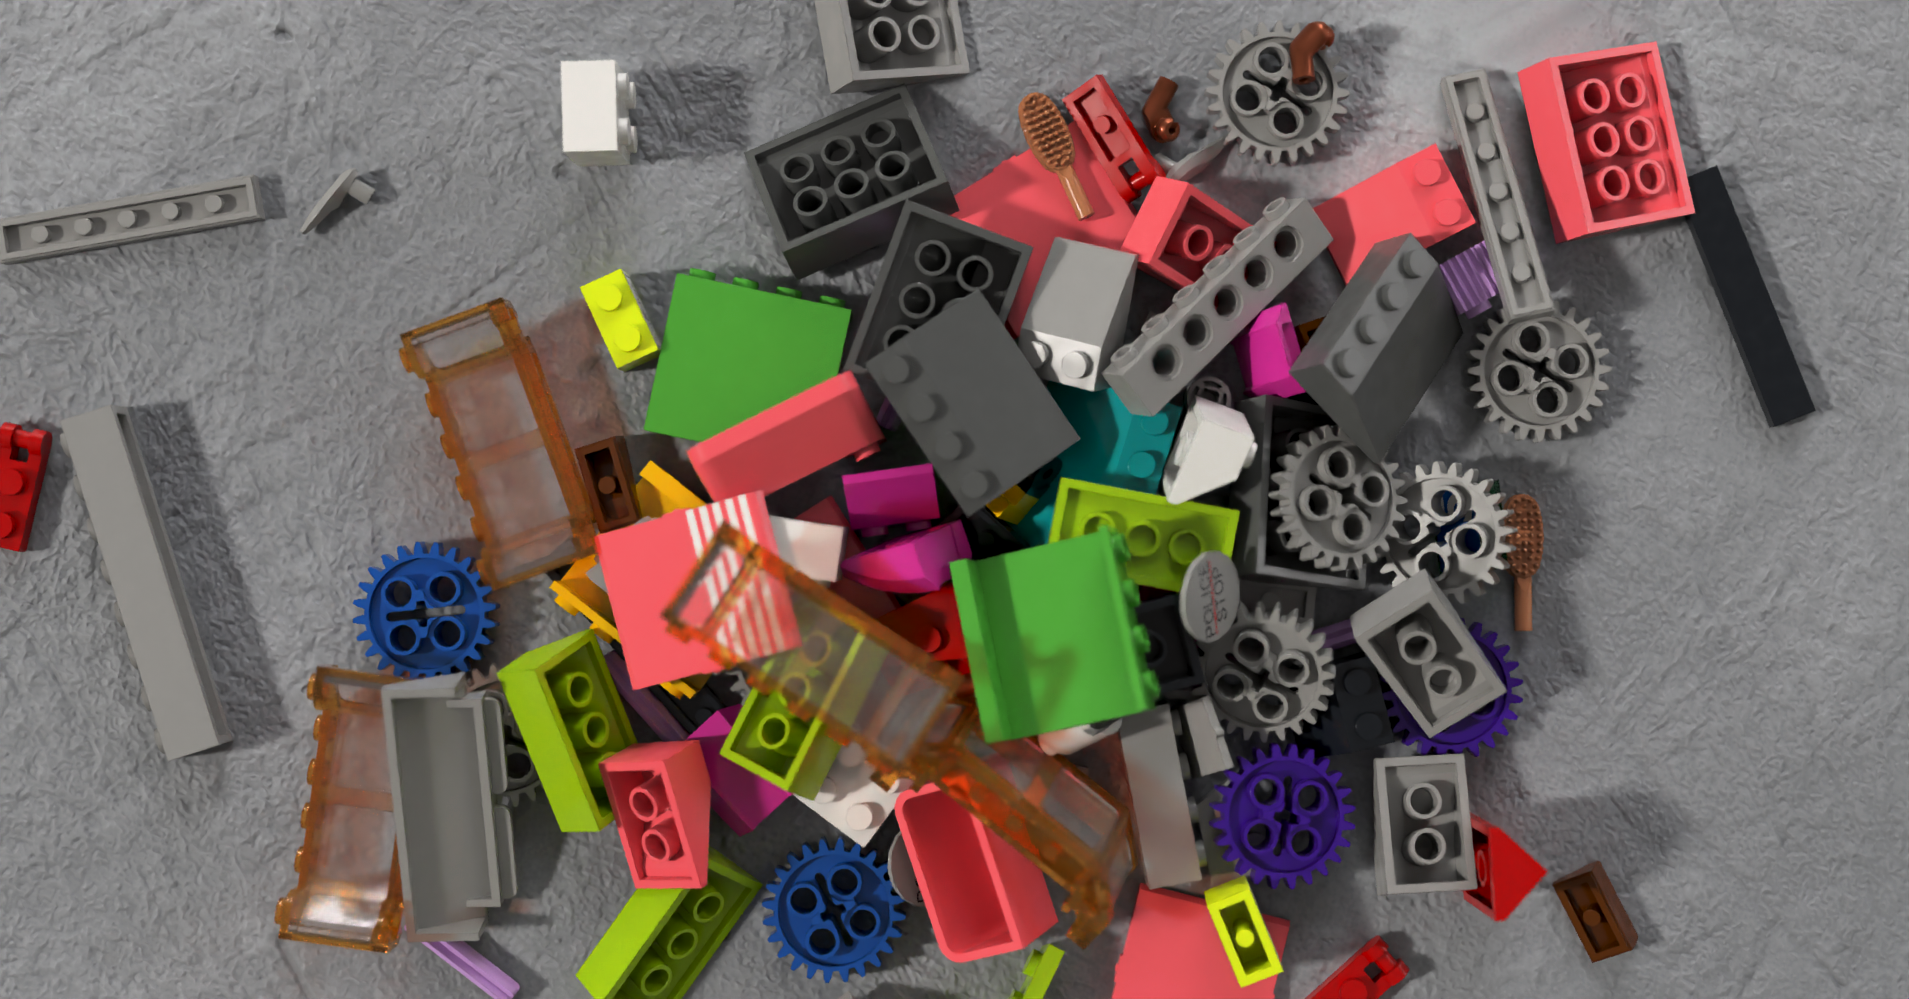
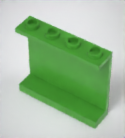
[644,268,853,443]
[949,525,1160,744]

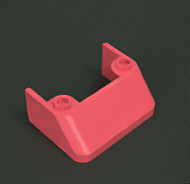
[686,370,887,503]

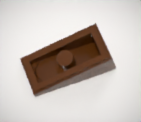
[574,436,642,534]

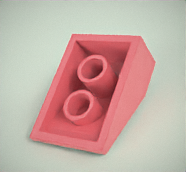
[1313,143,1476,286]
[1120,176,1277,310]
[598,740,711,889]

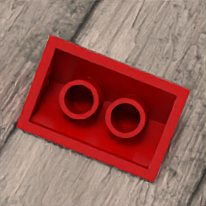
[1463,812,1548,921]

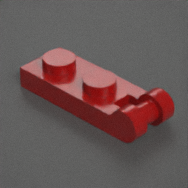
[1062,74,1166,203]
[0,422,52,552]
[1305,935,1410,999]

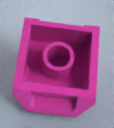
[1229,303,1306,399]
[840,520,972,593]
[686,703,793,837]

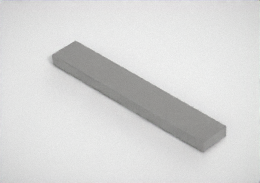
[1440,68,1555,325]
[0,174,266,265]

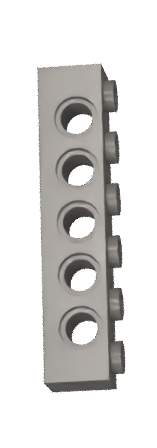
[1101,197,1334,417]

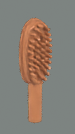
[1018,92,1095,221]
[1502,494,1544,631]

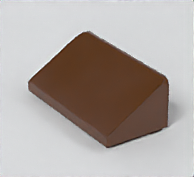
[1552,860,1638,963]

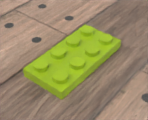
[1048,477,1240,592]

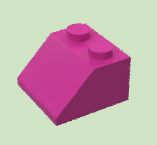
[842,463,940,538]

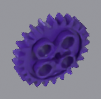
[1378,618,1523,757]
[1209,742,1356,890]

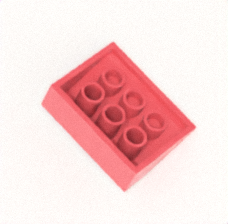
[1517,41,1695,244]

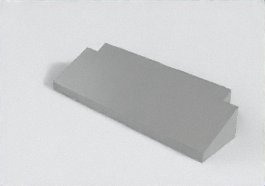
[381,672,518,942]

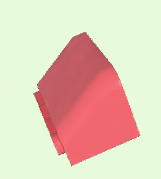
[895,753,1059,963]

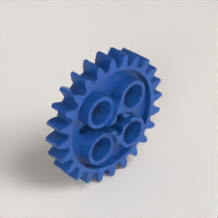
[353,542,500,681]
[762,836,906,983]

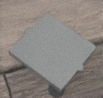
[1170,695,1234,779]

